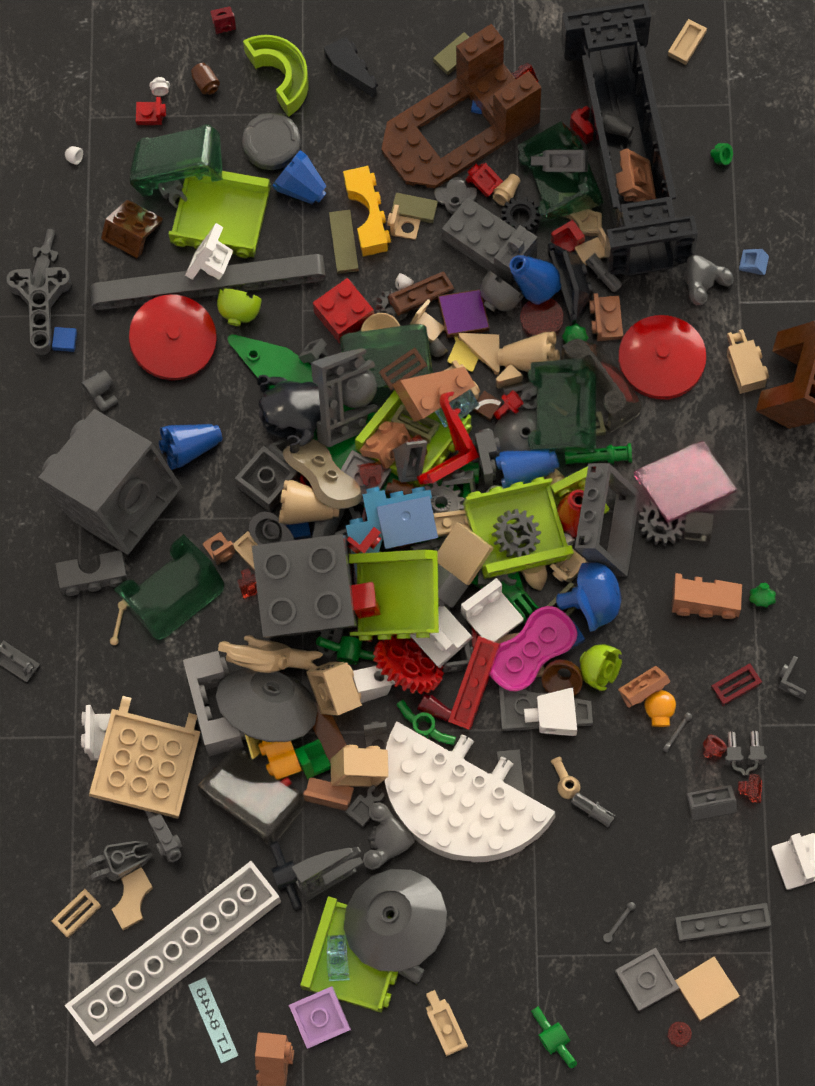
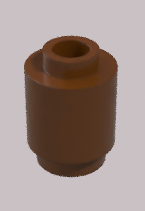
[191,63,220,95]
[385,479,419,498]

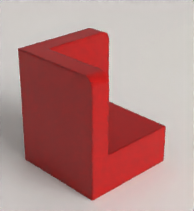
[551,220,585,253]
[351,582,381,619]

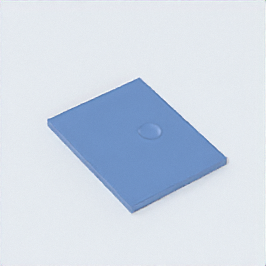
[377,496,438,549]

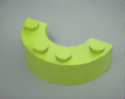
[243,35,309,117]

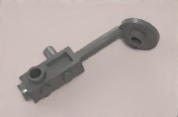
[144,810,182,862]

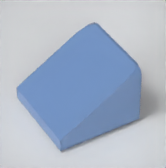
[739,249,769,275]

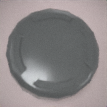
[242,113,301,170]

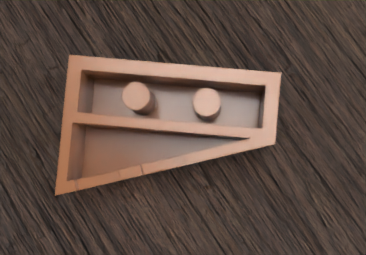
[392,367,476,422]
[672,573,742,619]
[255,1032,294,1086]

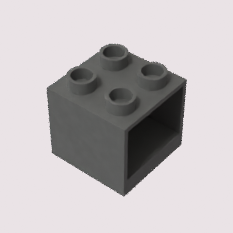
[38,409,182,555]
[252,534,358,639]

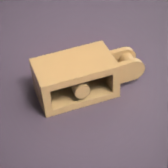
[727,329,769,394]

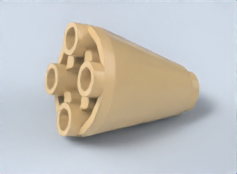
[498,332,560,375]
[279,480,340,525]

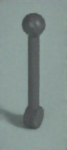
[663,712,692,753]
[603,902,636,943]

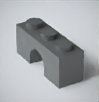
[55,551,128,596]

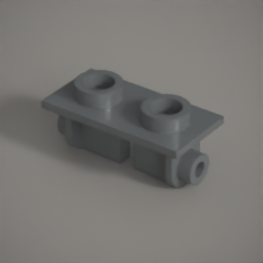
[0,640,40,682]

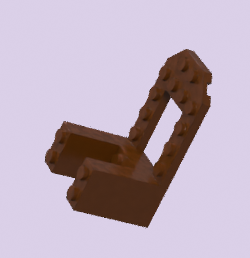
[381,24,541,189]
[756,321,815,429]

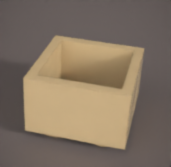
[330,745,388,787]

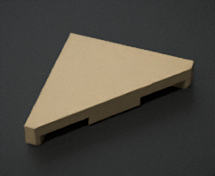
[458,333,500,375]

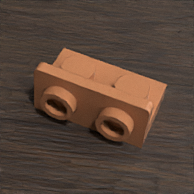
[589,293,623,341]
[618,666,670,708]

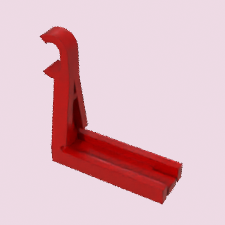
[417,392,479,485]

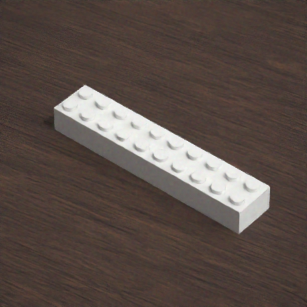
[65,861,281,1046]

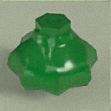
[562,323,589,351]
[749,583,776,608]

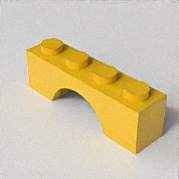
[343,166,391,257]

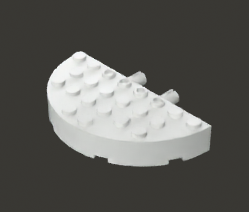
[385,722,555,862]

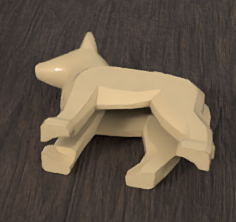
[218,635,323,673]

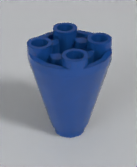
[509,255,562,304]
[159,424,222,470]
[495,450,560,489]

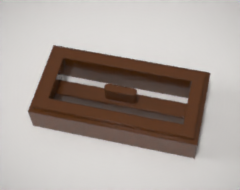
[378,347,427,390]

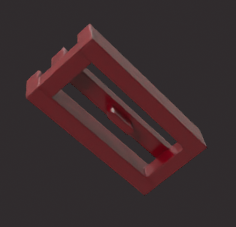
[711,663,762,706]

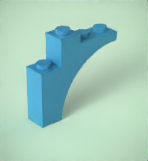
[346,486,432,578]

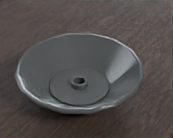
[216,667,318,742]
[344,869,447,972]

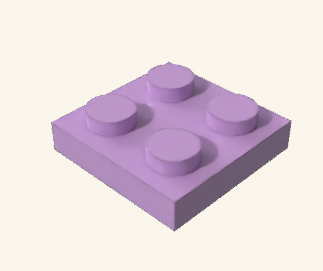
[289,986,351,1049]

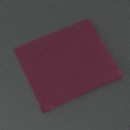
[634,441,737,522]

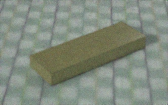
[329,210,359,274]

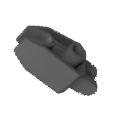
[86,841,152,882]

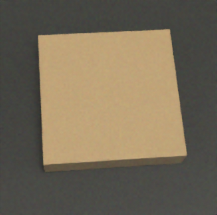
[438,522,494,585]
[675,957,740,1022]

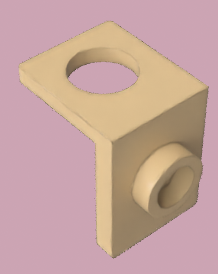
[387,205,420,240]
[575,227,606,266]
[409,300,444,343]

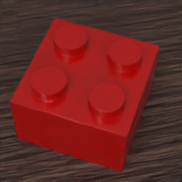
[313,278,374,344]

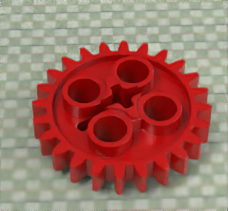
[373,635,444,694]

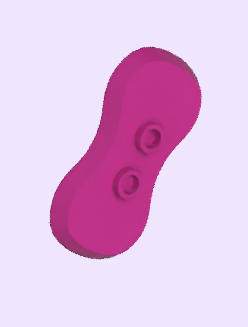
[490,606,577,691]

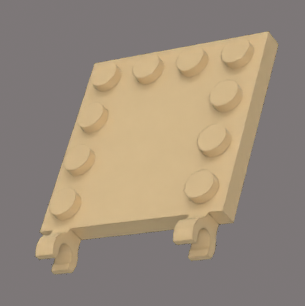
[89,696,200,819]

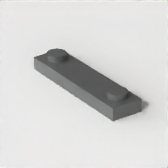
[675,903,771,942]

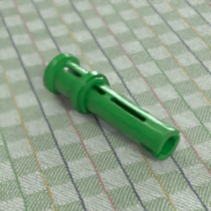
[565,443,632,464]

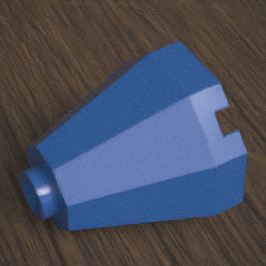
[272,150,326,204]

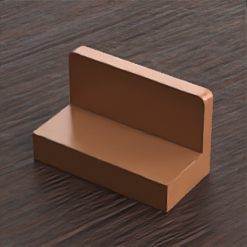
[303,778,354,811]

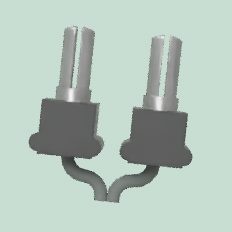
[724,731,767,775]

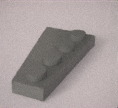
[499,686,593,731]

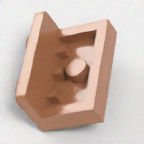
[360,421,412,469]

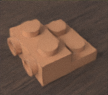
[616,148,656,202]

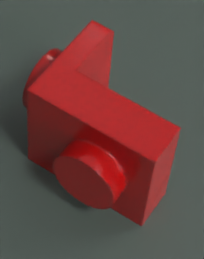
[347,527,381,554]

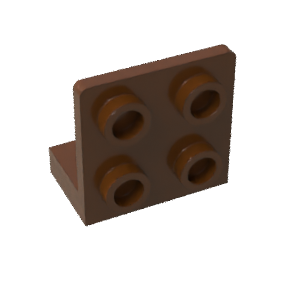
[101,200,163,258]

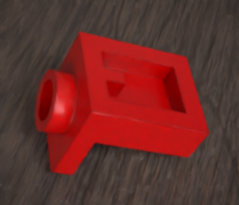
[136,97,166,125]
[570,106,594,144]
[465,163,503,197]

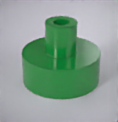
[710,143,733,165]

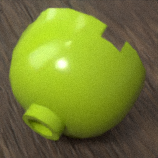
[217,289,262,326]
[579,644,622,691]

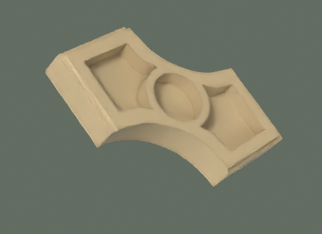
[558,193,602,236]
[112,867,153,930]

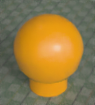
[645,690,676,727]

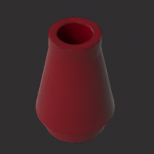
[417,694,452,722]

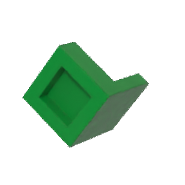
[294,739,331,779]

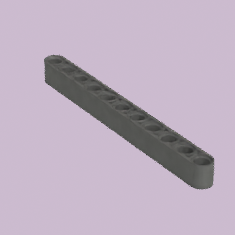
[90,254,326,310]

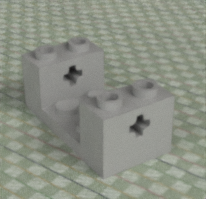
[183,651,246,756]

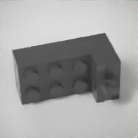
[442,197,538,286]

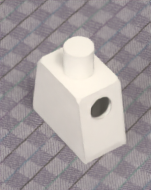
[353,666,395,703]
[524,688,577,736]

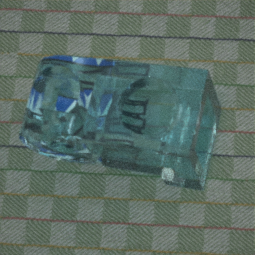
[435,389,480,427]
[327,935,350,981]

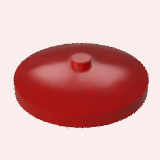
[129,295,216,380]
[618,315,706,399]

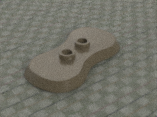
[283,439,363,509]

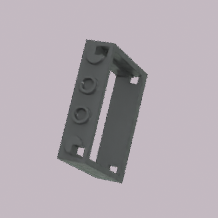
[575,463,641,577]

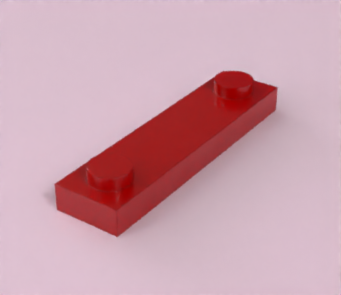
[448,636,501,730]

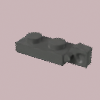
[531,150,588,172]

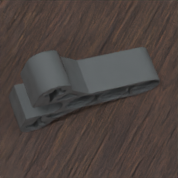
[7,267,72,355]

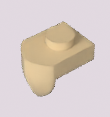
[521,565,547,591]

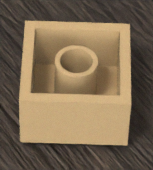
[306,662,362,715]

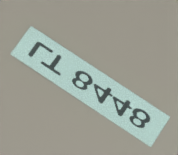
[188,978,238,1063]

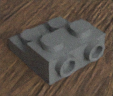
[475,429,501,490]

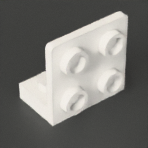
[461,578,523,642]
[81,705,111,760]

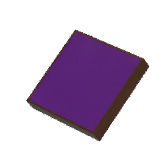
[437,289,490,338]

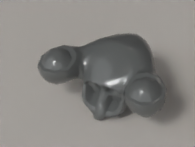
[684,255,734,305]
[362,802,415,870]

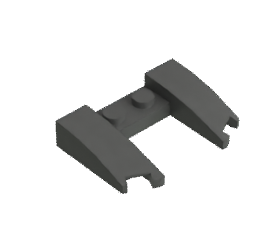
[311,348,378,447]
[292,847,363,902]

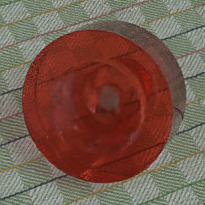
[703,734,727,759]
[668,1022,692,1047]

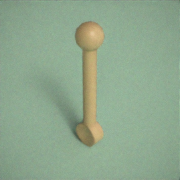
[110,601,127,646]

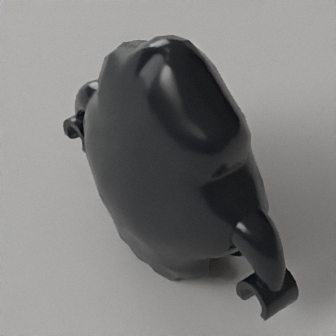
[257,375,321,453]

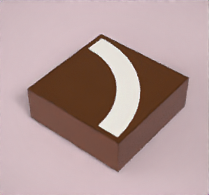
[472,391,503,422]

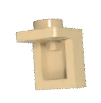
[550,548,588,582]

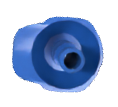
[556,562,621,632]

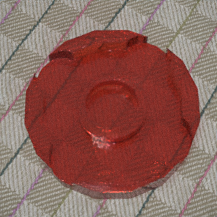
[520,299,564,337]

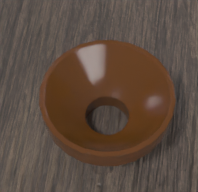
[542,660,583,696]

